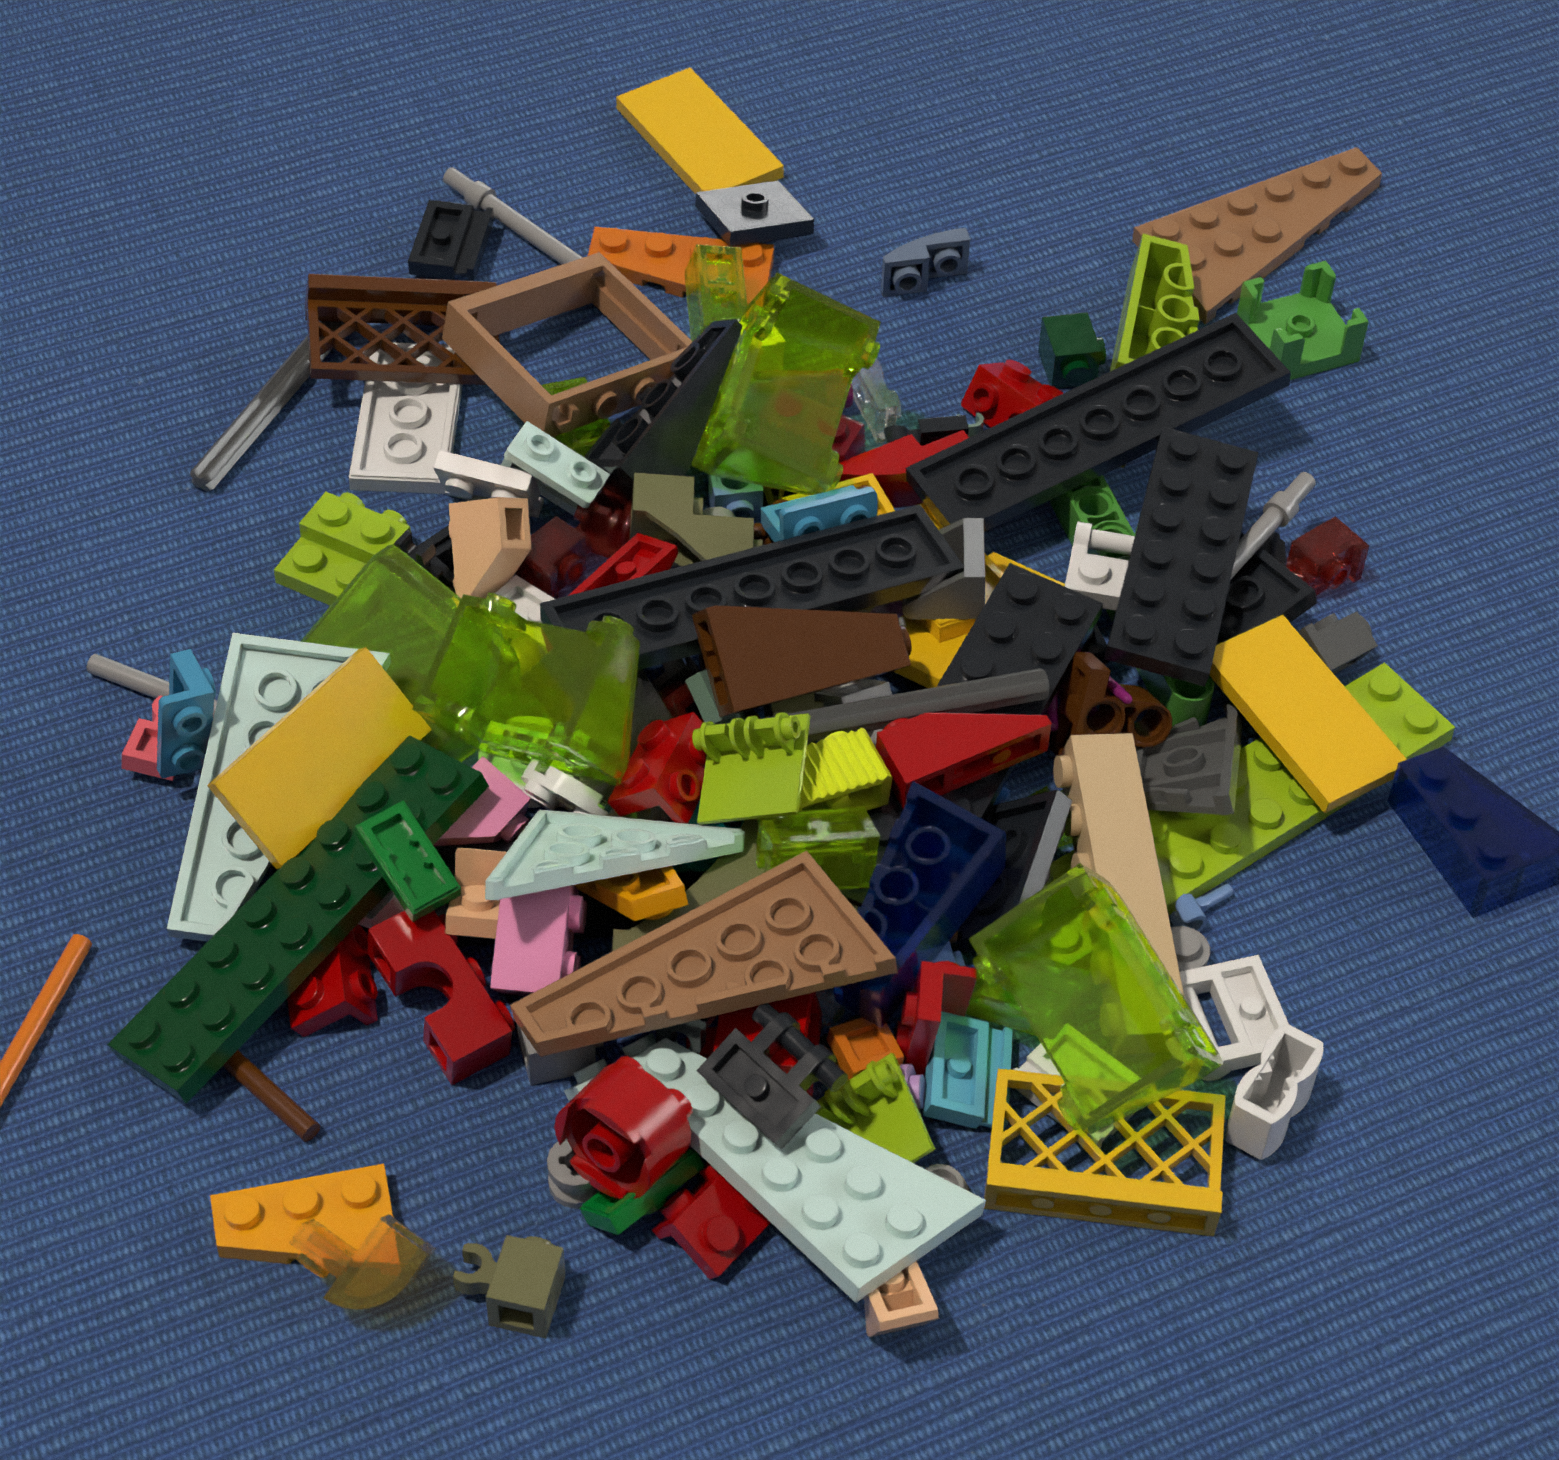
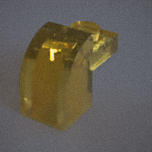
[289,1214,436,1309]

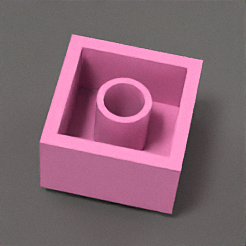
[490,885,587,996]

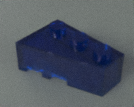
[1387,746,1559,918]

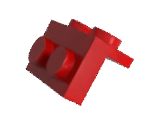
[961,360,1063,427]
[607,712,707,823]
[287,925,378,1037]
[894,961,977,1076]
[652,1161,771,1279]

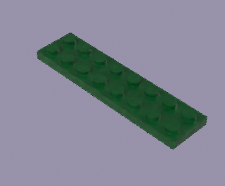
[107,735,489,1104]

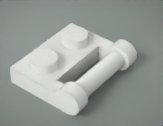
[1065,521,1134,610]
[1180,955,1289,1081]

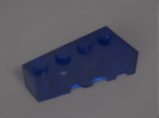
[834,781,1006,1028]

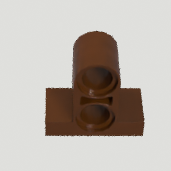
[1049,651,1173,756]

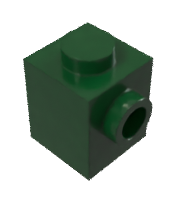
[1038,312,1106,389]

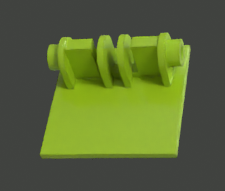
[692,712,811,825]
[815,1053,935,1163]

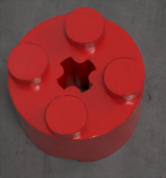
[555,1056,693,1199]

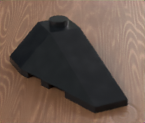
[584,319,743,502]

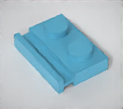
[923,1011,1013,1130]

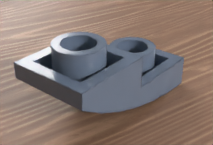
[881,228,970,297]

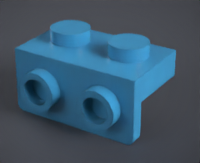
[761,485,877,542]
[157,649,216,778]

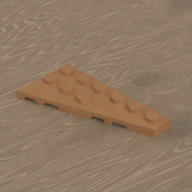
[1132,147,1382,325]
[510,851,897,1057]

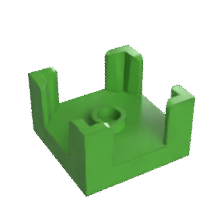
[1237,260,1369,380]

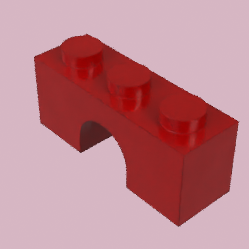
[368,910,515,1086]

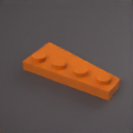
[588,227,774,317]

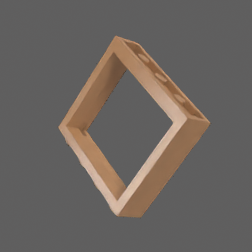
[442,252,693,437]

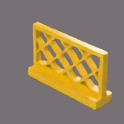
[984,1068,1226,1236]

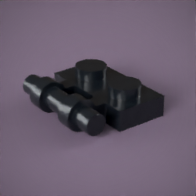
[696,1003,848,1150]

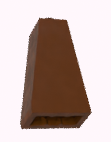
[692,605,912,717]

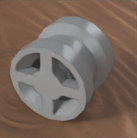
[547,1139,599,1209]

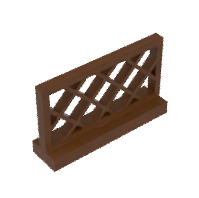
[305,274,499,385]

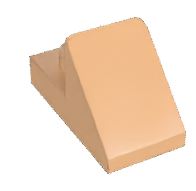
[445,848,507,939]
[863,1261,939,1337]

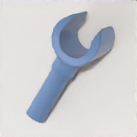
[1170,884,1233,932]

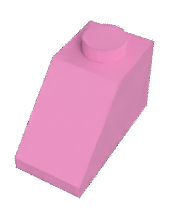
[433,756,531,846]

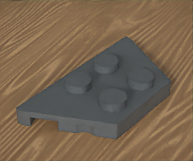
[1135,702,1243,815]

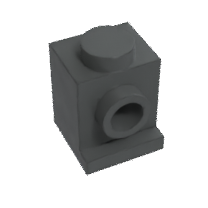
[1298,611,1378,674]

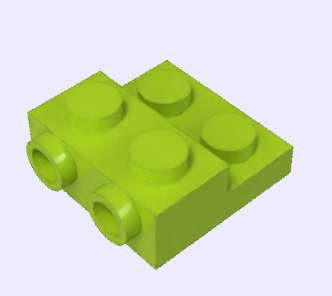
[274,491,411,618]

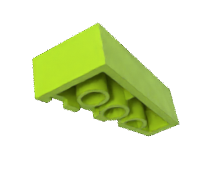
[1110,233,1200,371]

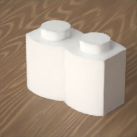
[1225,1024,1323,1160]

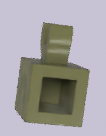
[453,1235,565,1339]

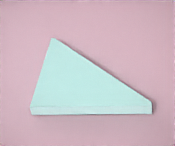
[485,809,745,901]

